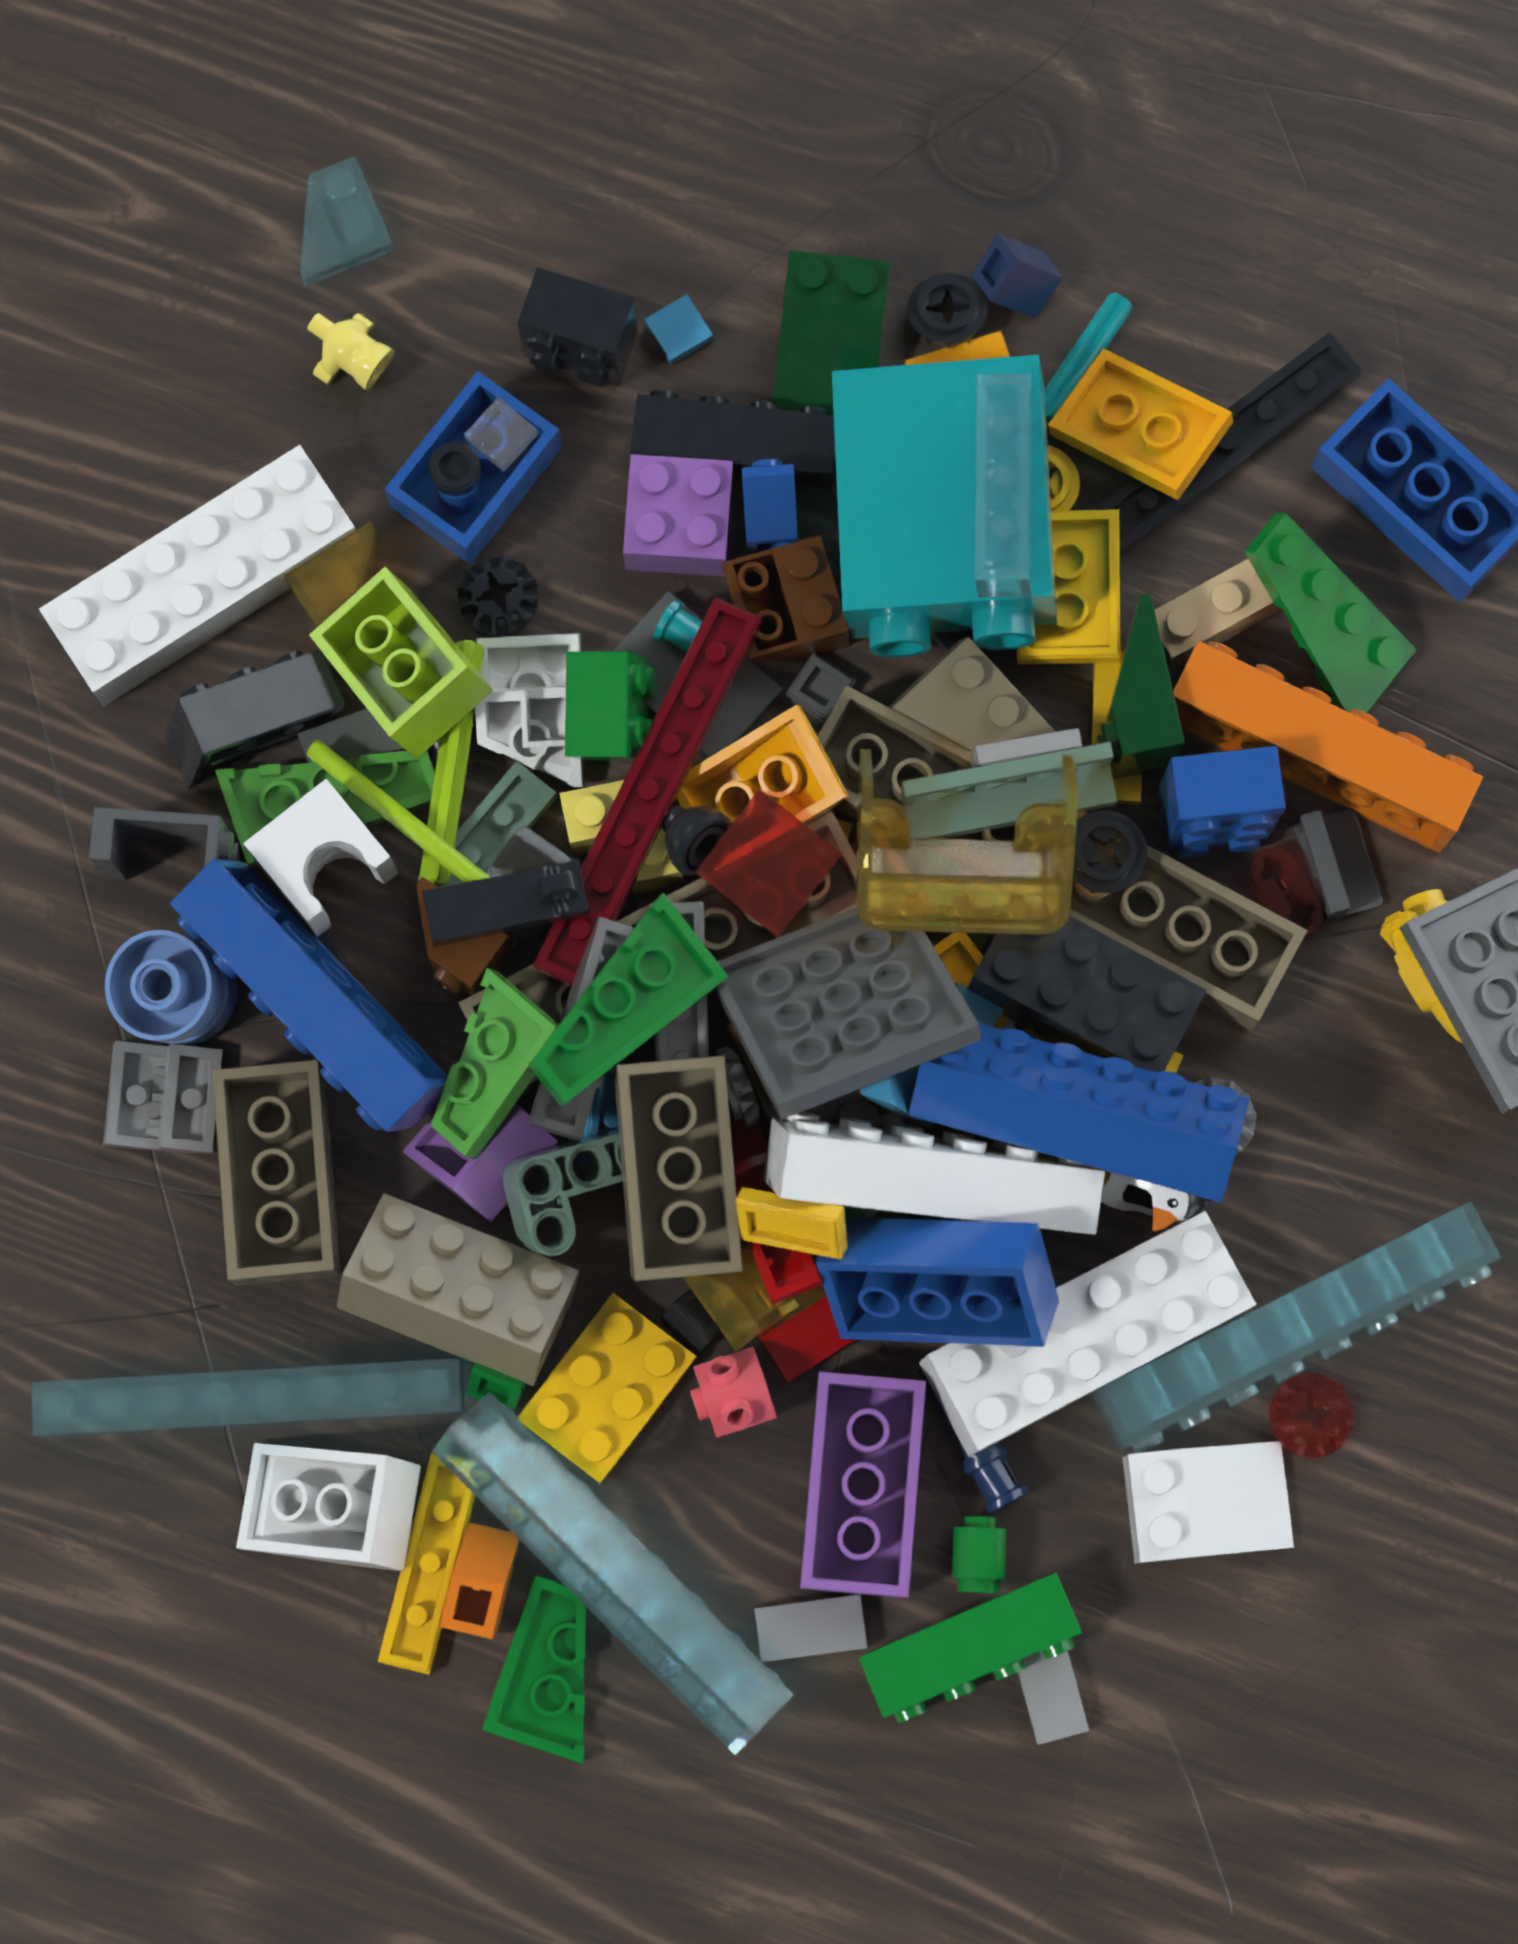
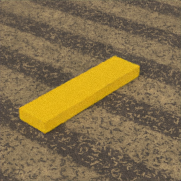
[377,1453,484,1675]

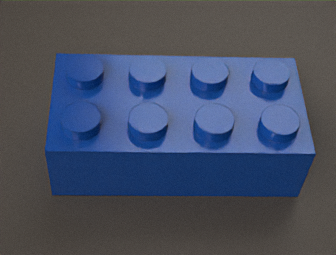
[1311,378,1518,603]
[816,1218,1059,1347]

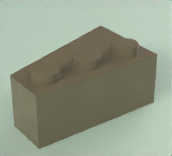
[889,637,1056,752]

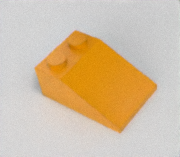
[677,705,849,871]

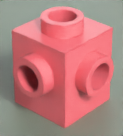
[690,1347,777,1438]

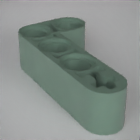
[503,1128,623,1256]

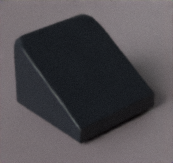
[661,1275,742,1356]

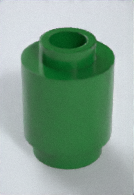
[952,1516,1007,1593]

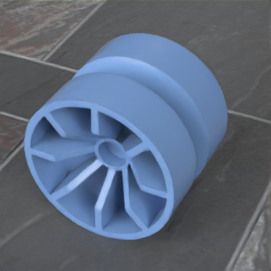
[105,930,238,1045]

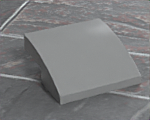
[103,1041,223,1154]

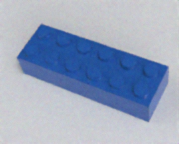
[169,858,448,1132]
[908,1020,1250,1203]

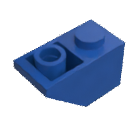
[742,459,798,555]

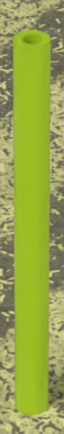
[307,740,490,883]

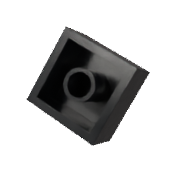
[517,267,638,387]

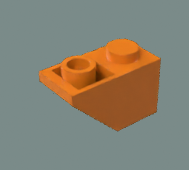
[439,1522,521,1639]

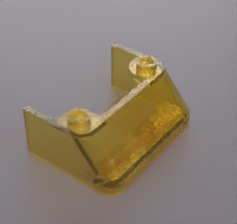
[856,749,1079,935]

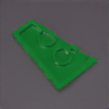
[481,1575,586,1764]

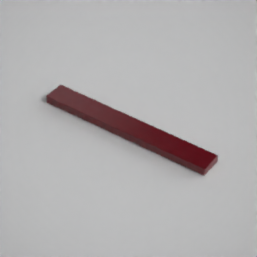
[533,597,762,986]

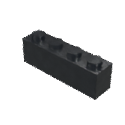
[630,390,836,490]

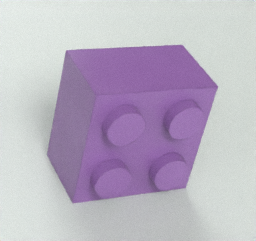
[623,454,733,576]

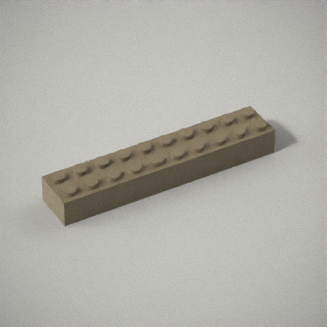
[817,685,1308,1031]

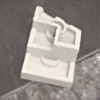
[475,633,584,787]

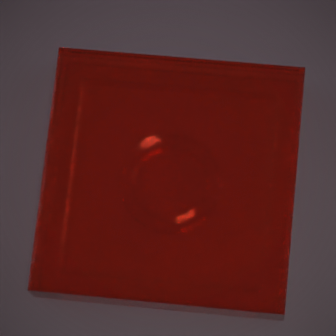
[695,789,844,937]

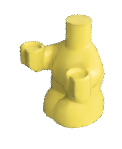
[307,313,394,391]

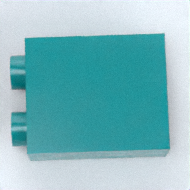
[832,355,1057,657]

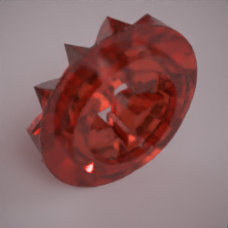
[1269,1373,1354,1458]

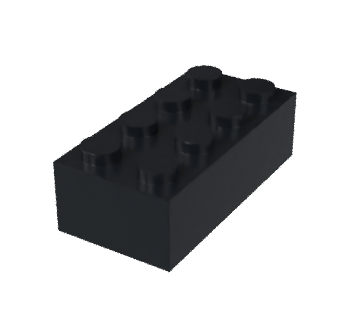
[967,889,1207,1073]

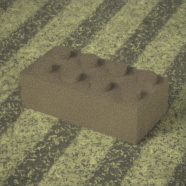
[613,1056,742,1281]
[212,1060,341,1286]
[337,1193,579,1386]

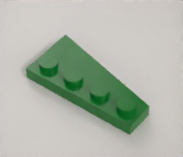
[1245,513,1417,713]
[528,893,729,1107]

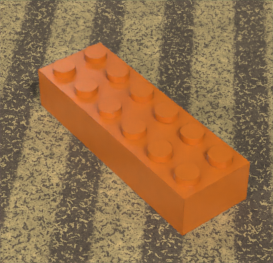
[1173,641,1483,853]

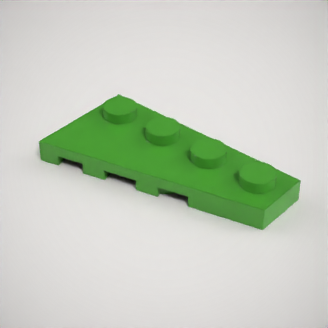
[215,750,435,868]

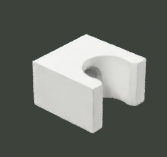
[243,779,399,937]

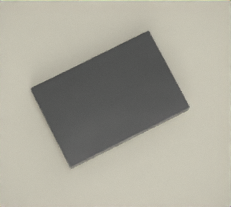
[612,591,783,759]

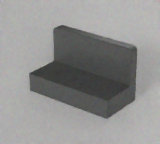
[1294,809,1383,923]

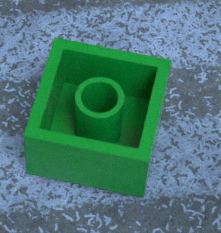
[565,651,657,761]

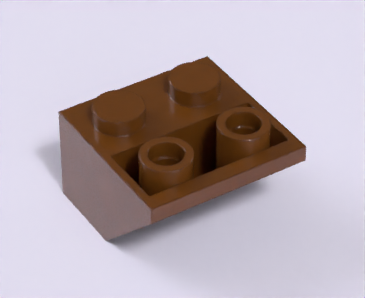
[722,535,849,661]

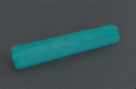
[1044,292,1132,424]

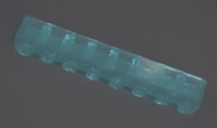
[1091,1201,1501,1453]
[32,1358,466,1439]
[432,1392,794,1755]

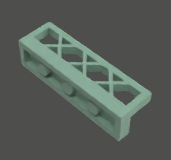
[901,742,1118,845]

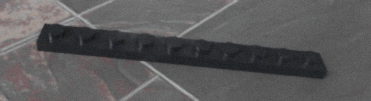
[931,332,1362,656]

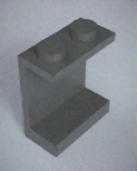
[89,807,241,881]

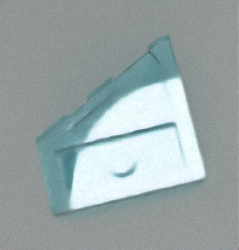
[300,156,394,286]

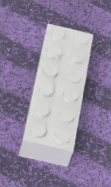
[39,445,361,707]
[763,1112,1105,1235]
[919,1211,1257,1457]

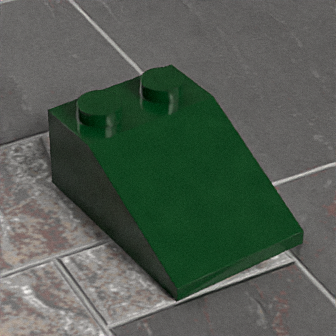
[773,250,890,415]
[1097,593,1185,779]

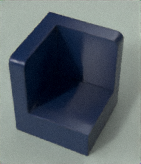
[971,234,1063,317]

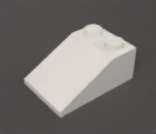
[1122,1441,1294,1564]
[236,1443,421,1571]

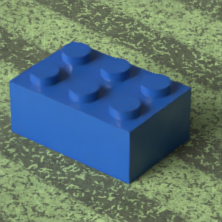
[384,371,562,566]
[1156,746,1286,858]

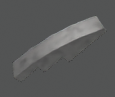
[527,917,634,1141]

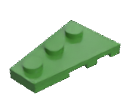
[431,968,559,1159]

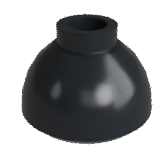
[662,806,732,876]

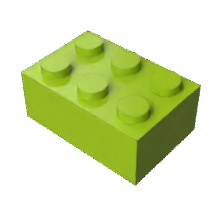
[309,566,493,759]

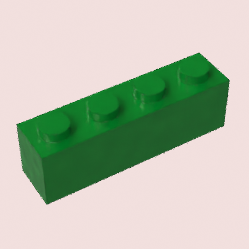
[858,1573,1082,1723]

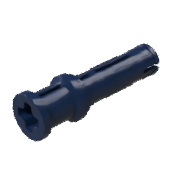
[917,1368,1030,1516]

